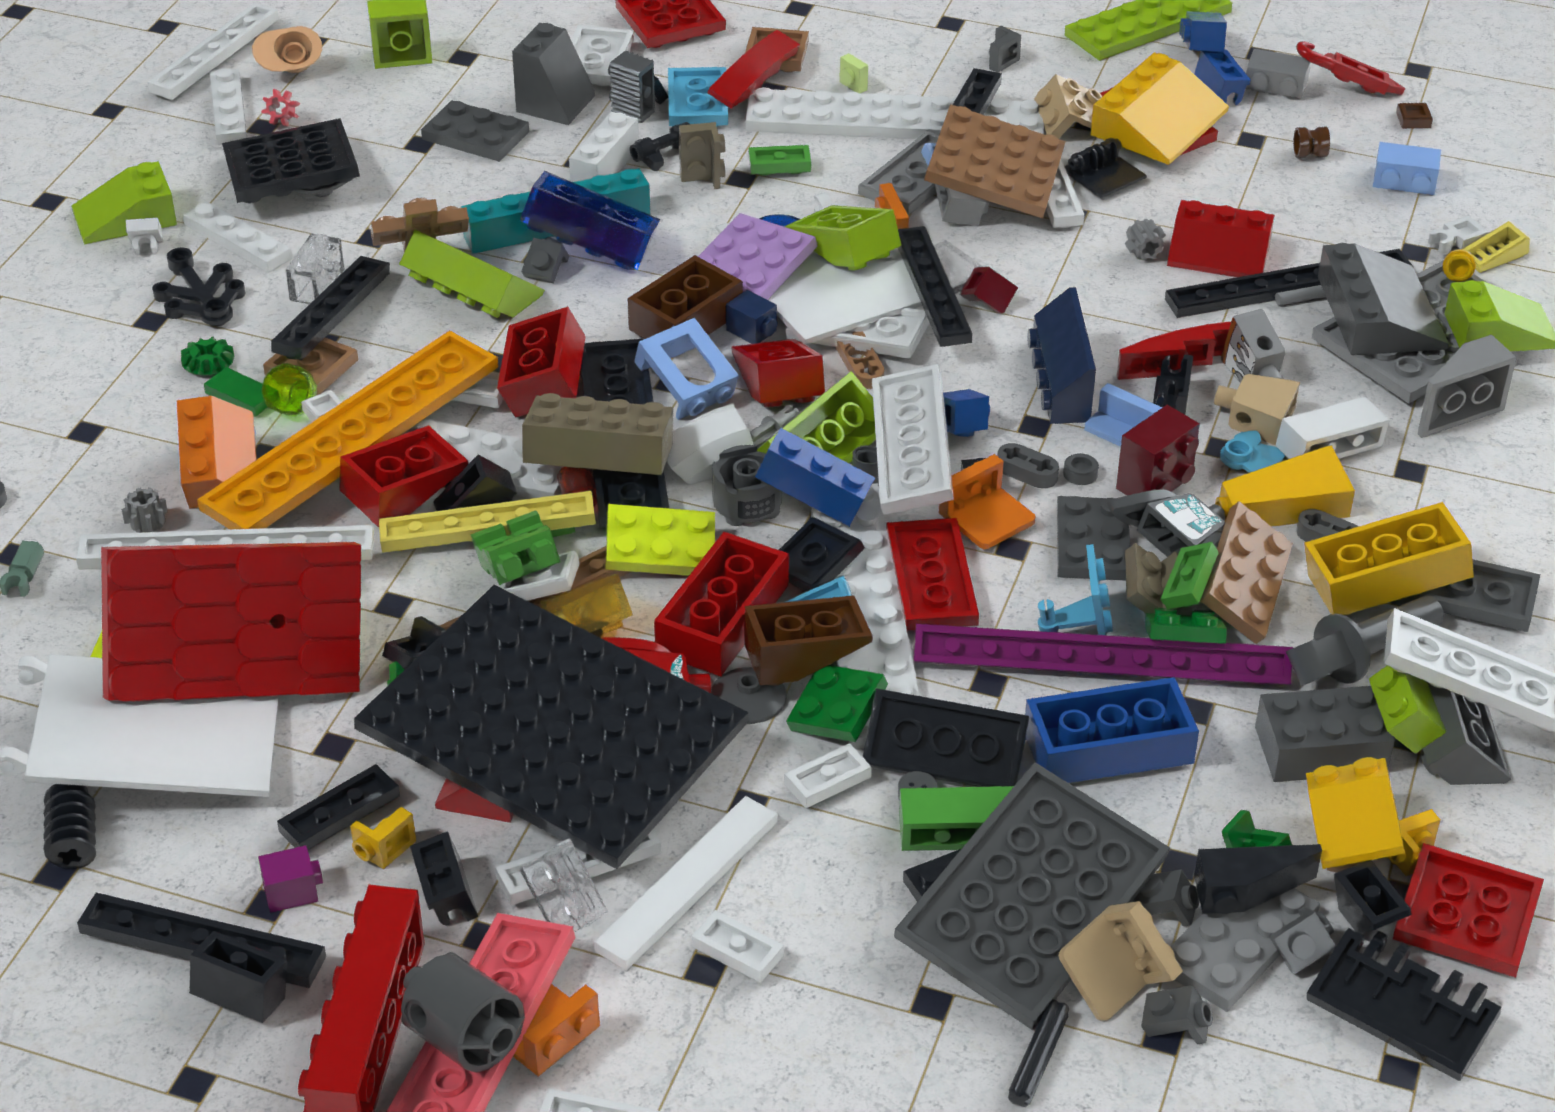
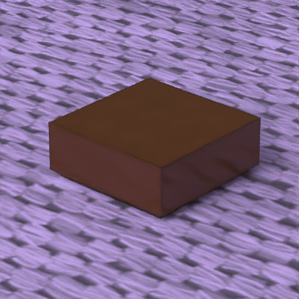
[1396,103,1433,129]

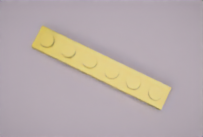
[379,491,596,553]

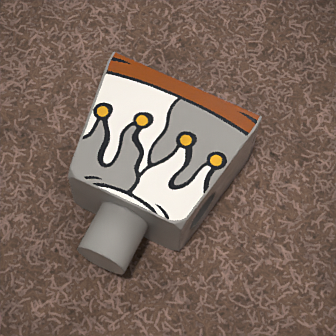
[1221,309,1285,383]

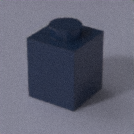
[726,290,778,344]

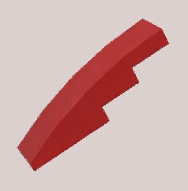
[707,30,800,108]
[1117,322,1231,380]

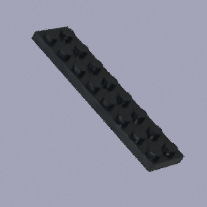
[581,339,669,527]

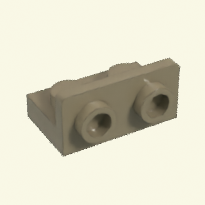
[679,122,726,189]
[1125,543,1180,613]

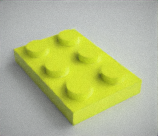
[605,504,715,576]

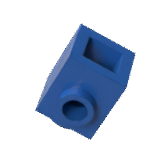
[943,389,990,437]

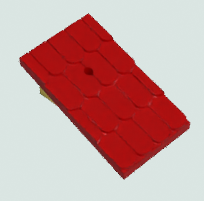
[101,542,361,701]

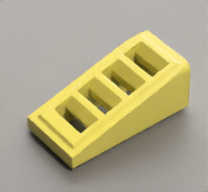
[1462,221,1530,273]

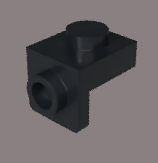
[382,616,446,670]

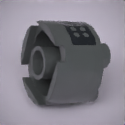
[712,445,782,526]

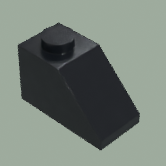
[433,454,517,511]
[1334,860,1412,934]

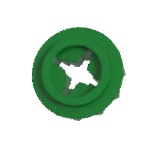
[181,336,234,375]

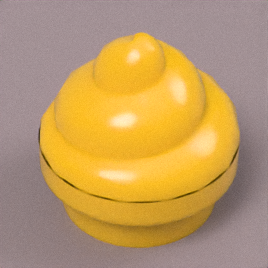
[1443,249,1476,282]

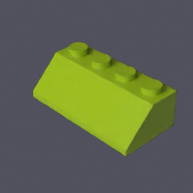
[399,230,545,318]
[757,371,876,463]

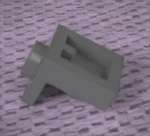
[989,26,1021,73]

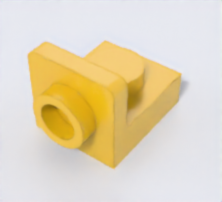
[350,807,416,869]
[1388,809,1441,876]

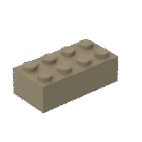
[522,393,673,475]

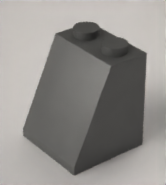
[512,22,595,125]

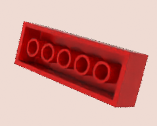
[298,884,425,1112]

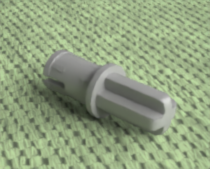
[750,405,800,449]

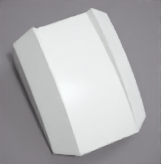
[667,403,753,484]

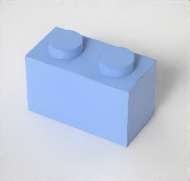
[1373,142,1441,195]

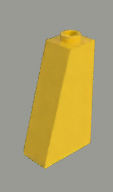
[1215,446,1355,527]

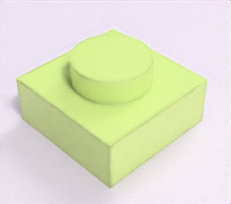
[839,53,868,94]

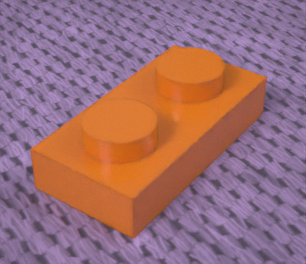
[875,183,909,229]

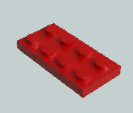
[886,518,979,631]

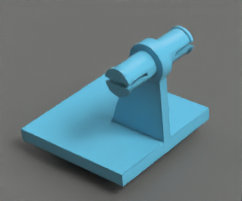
[1038,544,1113,635]

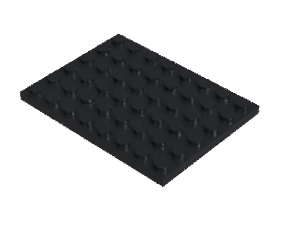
[354,585,749,869]

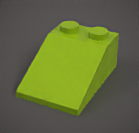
[71,161,177,245]
[785,205,901,270]
[1444,280,1555,351]

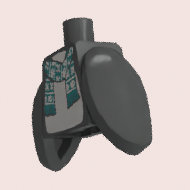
[1107,489,1225,557]

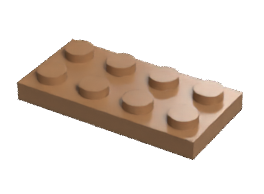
[1200,501,1293,644]

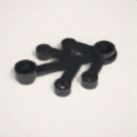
[152,247,246,326]

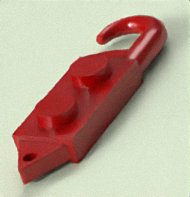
[1296,41,1405,95]

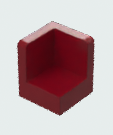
[959,267,1018,314]

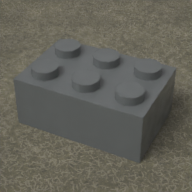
[1255,686,1395,782]

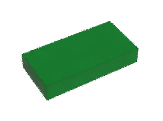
[204,367,278,417]

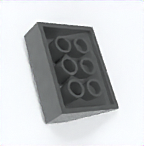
[1318,243,1449,355]

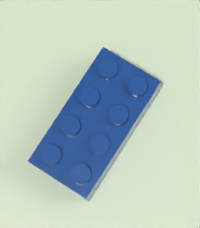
[1025,677,1199,783]

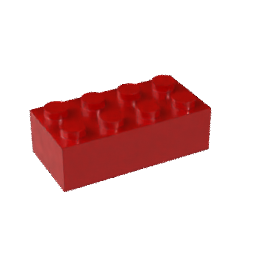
[654,532,789,677]

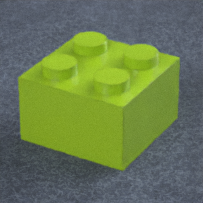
[367,0,432,69]

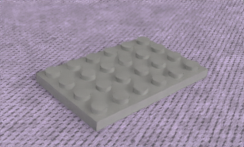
[1312,260,1486,404]

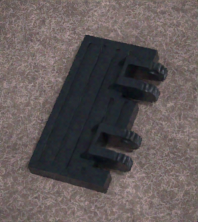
[1307,928,1502,1081]

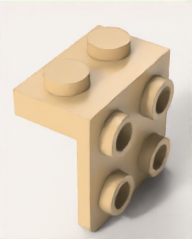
[1034,74,1102,139]
[1059,901,1183,1021]

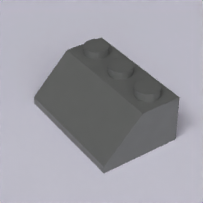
[1421,682,1511,785]

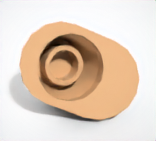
[252,26,322,73]

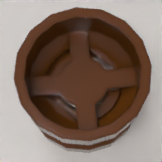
[1293,126,1330,158]

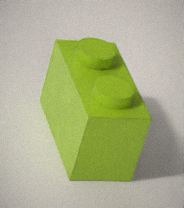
[1369,665,1446,754]

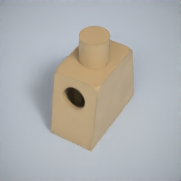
[1214,374,1300,445]

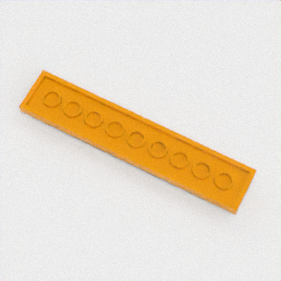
[197,330,499,530]

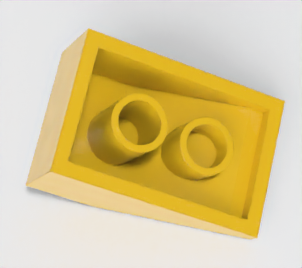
[1306,757,1405,869]

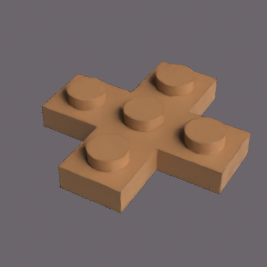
[371,198,469,252]

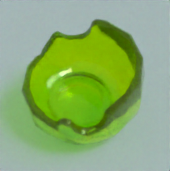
[261,363,318,417]

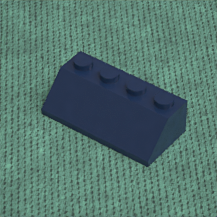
[1027,287,1096,424]

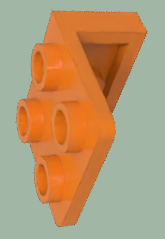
[938,454,1036,549]
[513,984,600,1077]

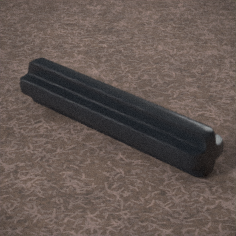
[1008,999,1069,1107]

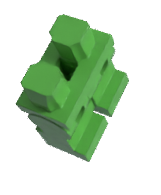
[471,510,561,585]

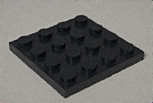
[222,118,360,203]

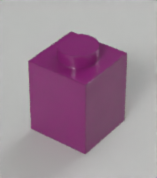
[258,845,323,913]

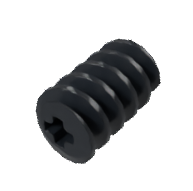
[43,784,96,869]

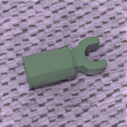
[0,540,44,597]

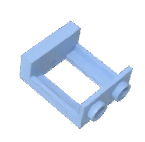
[634,318,739,420]

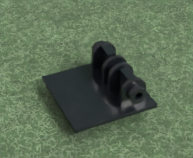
[1064,138,1147,198]

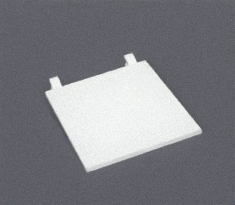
[716,192,922,345]
[0,654,279,797]

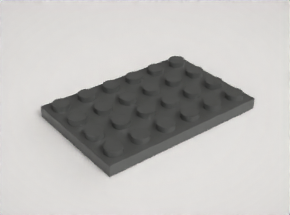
[894,762,1170,1030]

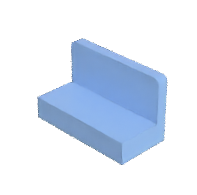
[1084,383,1162,447]

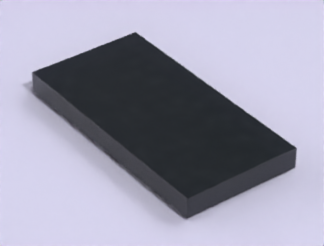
[863,688,1030,787]

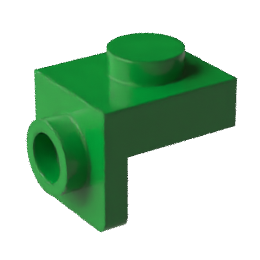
[1222,810,1292,848]

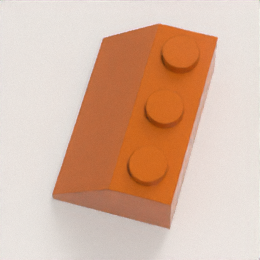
[177,396,257,509]

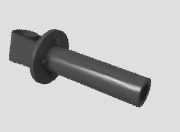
[1286,595,1444,686]

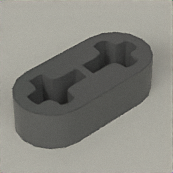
[997,443,1059,488]
[1296,509,1359,542]

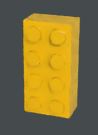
[1304,502,1474,615]

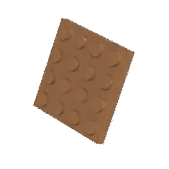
[924,104,1066,219]

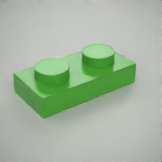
[748,145,811,176]
[1161,542,1219,610]

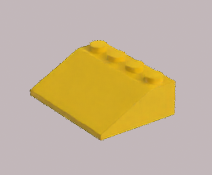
[1091,52,1229,165]

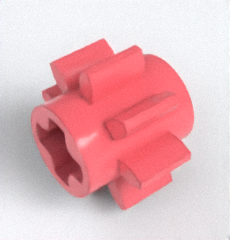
[261,89,300,126]

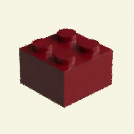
[1116,404,1200,496]

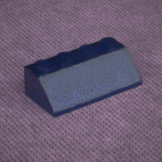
[520,170,661,270]

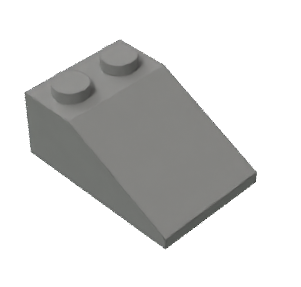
[1417,335,1517,438]

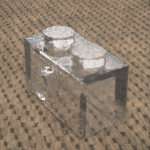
[285,233,345,304]

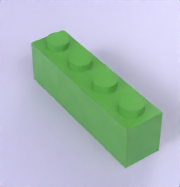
[899,786,1014,851]

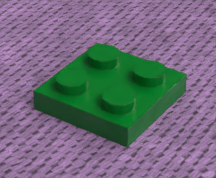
[1145,608,1227,644]
[786,665,888,742]

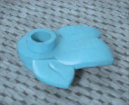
[1220,430,1285,473]

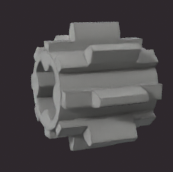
[1125,219,1166,260]
[121,487,168,533]

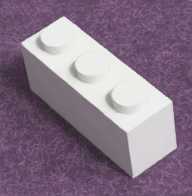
[569,112,639,182]
[1276,397,1390,459]

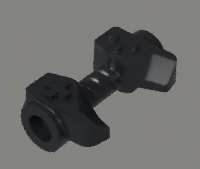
[630,122,690,171]

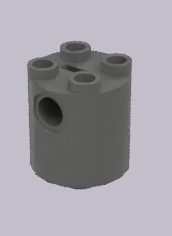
[401,952,525,1072]

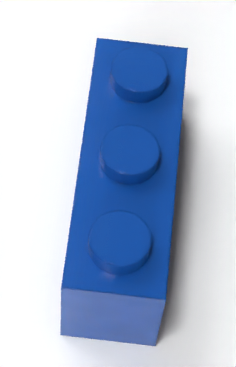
[1179,11,1227,52]
[755,428,875,527]

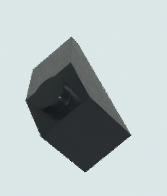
[1194,844,1322,914]

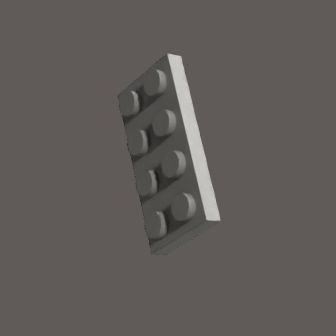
[1170,888,1320,1012]

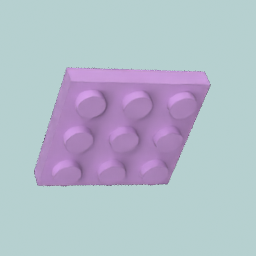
[698,213,817,300]

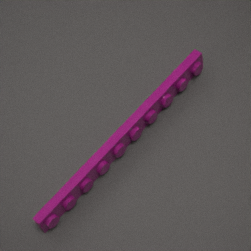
[914,624,1293,686]

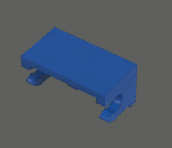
[1194,50,1251,105]

